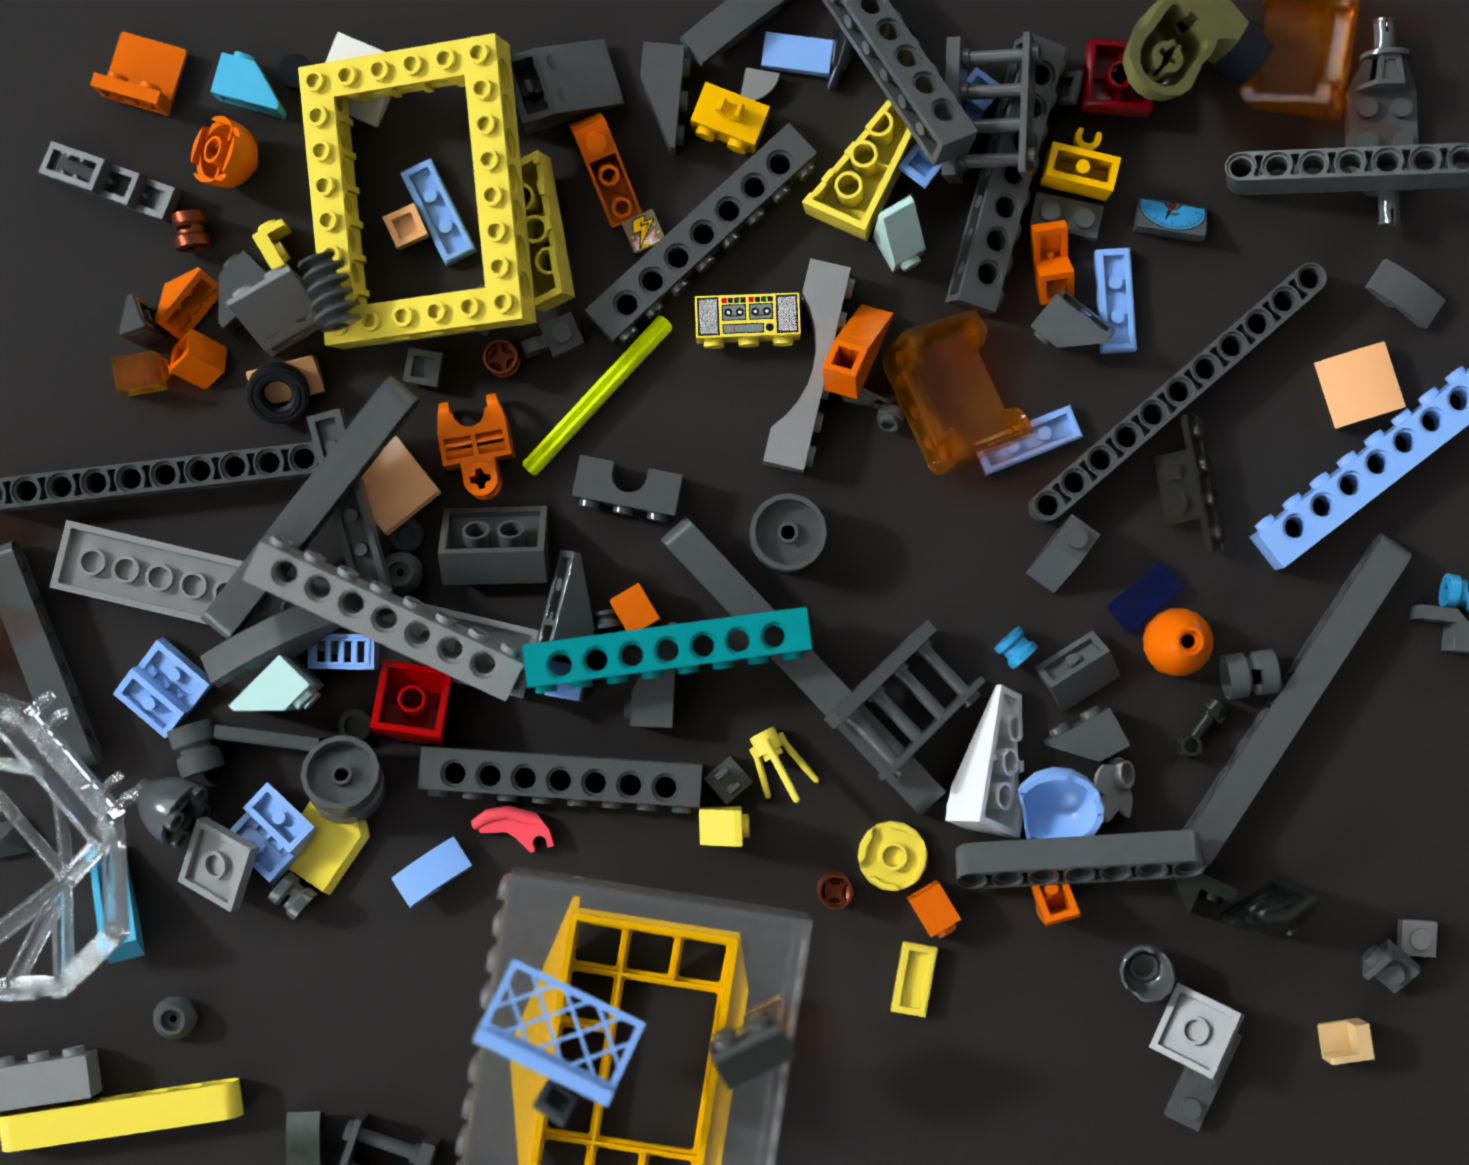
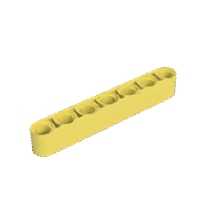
[0,1078,244,1152]

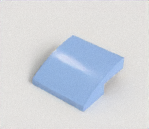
[113,637,213,739]
[230,782,317,885]

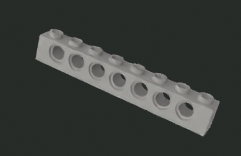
[242,534,524,701]

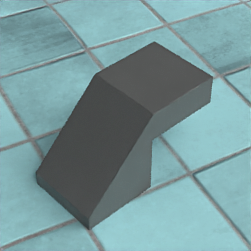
[1410,604,1469,654]

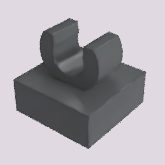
[704,755,753,805]

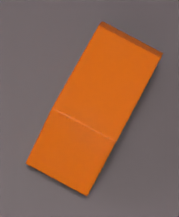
[1031,220,1074,305]

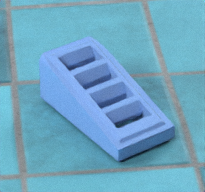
[307,634,379,670]

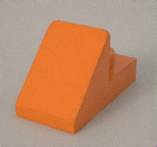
[1030,884,1080,927]

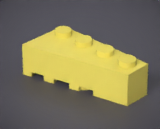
[802,99,916,241]
[521,150,575,312]

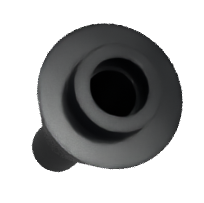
[825,30,858,92]

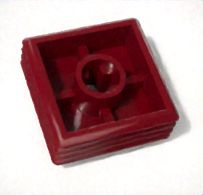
[1081,38,1154,118]

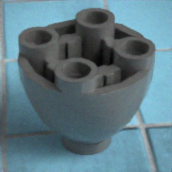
[131,777,211,850]

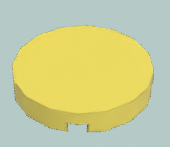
[857,820,928,892]

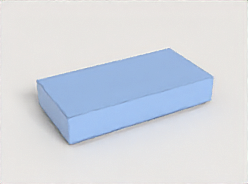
[761,32,833,77]

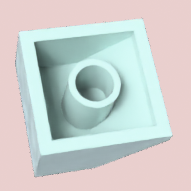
[229,655,324,711]

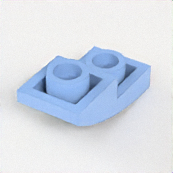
[391,836,472,908]

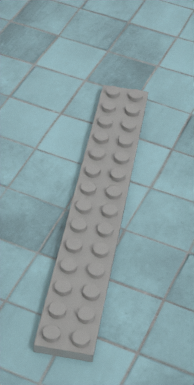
[49,520,540,698]

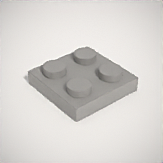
[178,816,259,912]
[1149,983,1245,1080]

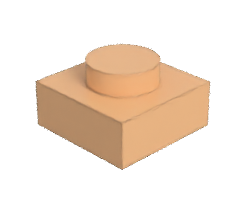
[382,203,430,251]

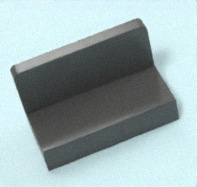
[1034,630,1120,712]

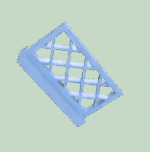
[472,958,646,1107]

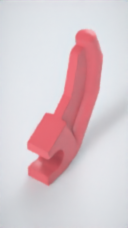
[471,805,555,853]

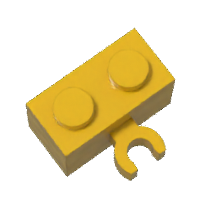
[690,82,770,154]
[1039,127,1121,201]

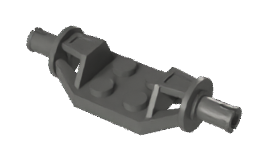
[1344,17,1418,228]

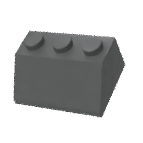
[438,506,549,585]

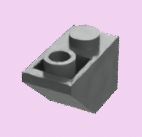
[1043,705,1131,762]

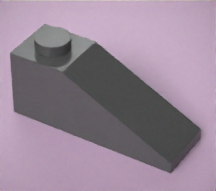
[537,550,595,663]
[624,622,678,728]

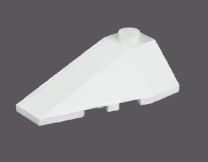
[945,685,1024,839]

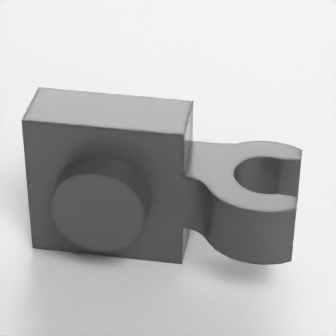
[520,311,585,359]

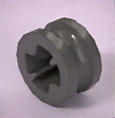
[592,609,623,631]

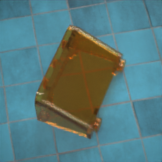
[1241,0,1360,121]
[883,308,1034,476]

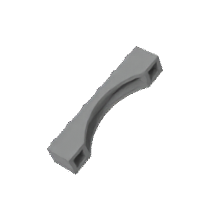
[763,258,855,474]

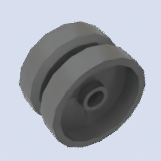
[749,493,827,573]
[301,735,387,824]

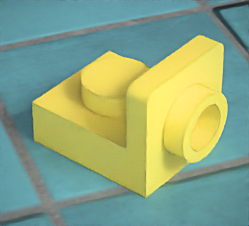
[251,219,292,270]

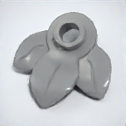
[1094,757,1135,822]

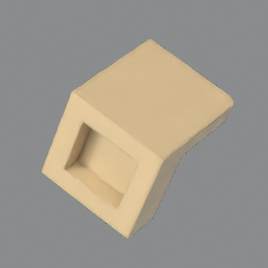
[1317,1018,1375,1065]

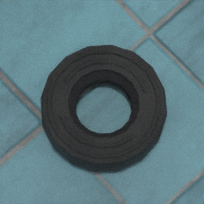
[246,362,310,424]

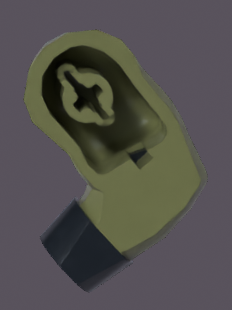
[1123,0,1274,101]

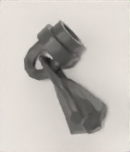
[841,386,905,432]

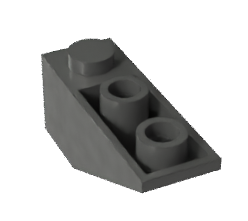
[640,41,692,156]

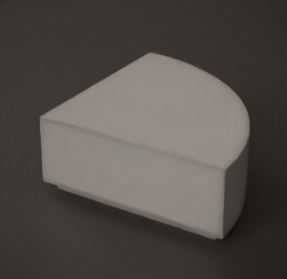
[741,67,780,101]

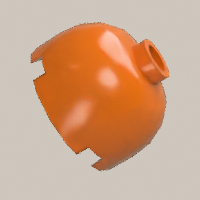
[191,116,258,189]

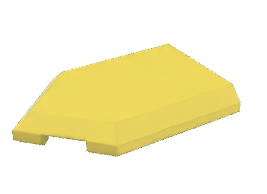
[289,801,370,895]

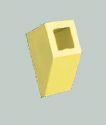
[699,806,749,847]

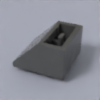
[709,1010,796,1090]

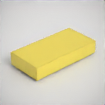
[890,940,938,1018]

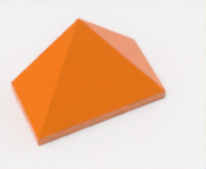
[155,267,219,340]

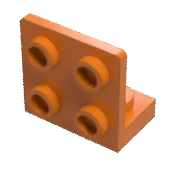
[90,32,188,116]

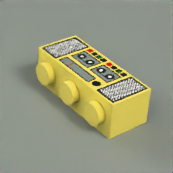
[695,292,801,349]

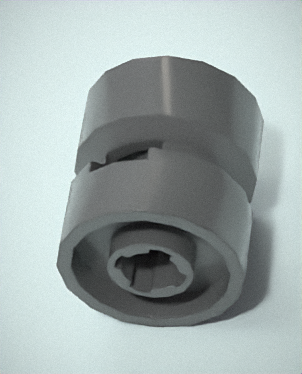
[1219,649,1281,699]
[167,718,226,778]

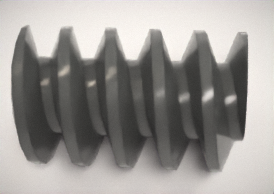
[298,251,362,332]

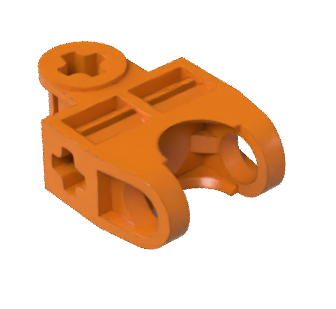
[437,393,515,500]

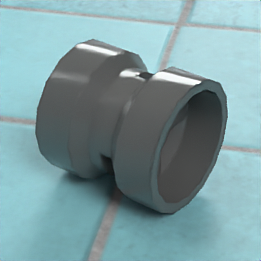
[268,871,318,921]

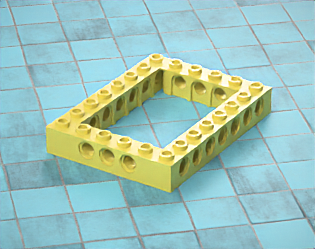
[298,33,537,349]

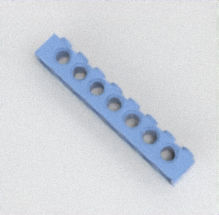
[1249,366,1469,570]

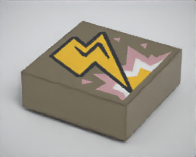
[621,209,664,256]

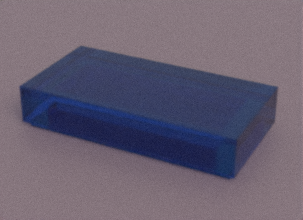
[1105,562,1183,633]

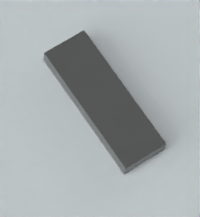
[213,724,327,751]

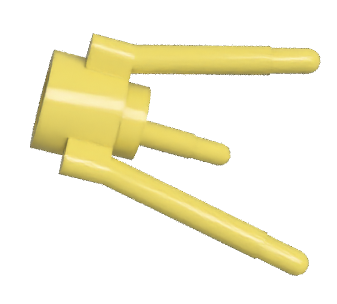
[749,726,819,803]

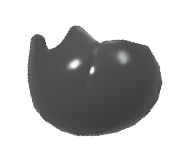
[1119,944,1176,1003]

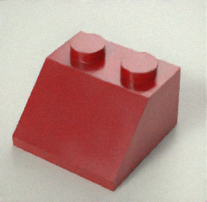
[370,659,453,747]

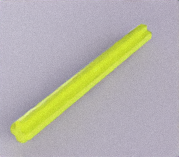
[522,315,672,476]

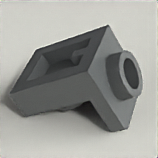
[1362,939,1421,994]

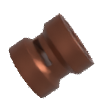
[171,209,211,252]
[483,340,521,379]
[817,871,853,910]

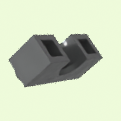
[572,455,684,523]

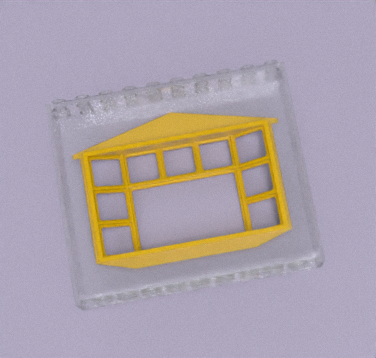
[455,866,813,1165]

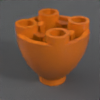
[1143,608,1214,676]

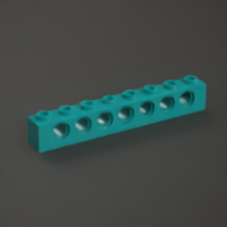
[522,607,812,694]

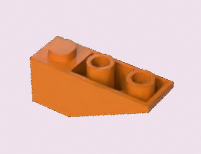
[569,112,642,228]
[822,304,894,399]

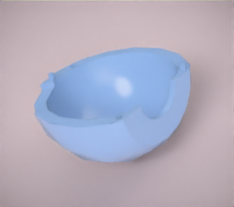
[1018,767,1104,839]

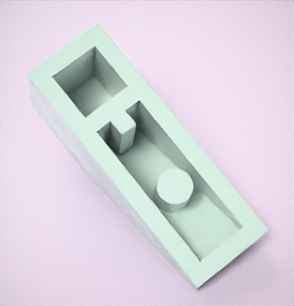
[873,195,926,272]

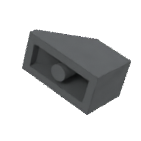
[218,250,267,334]
[1031,287,1116,348]
[1026,514,1101,593]

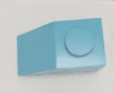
[210,51,287,119]

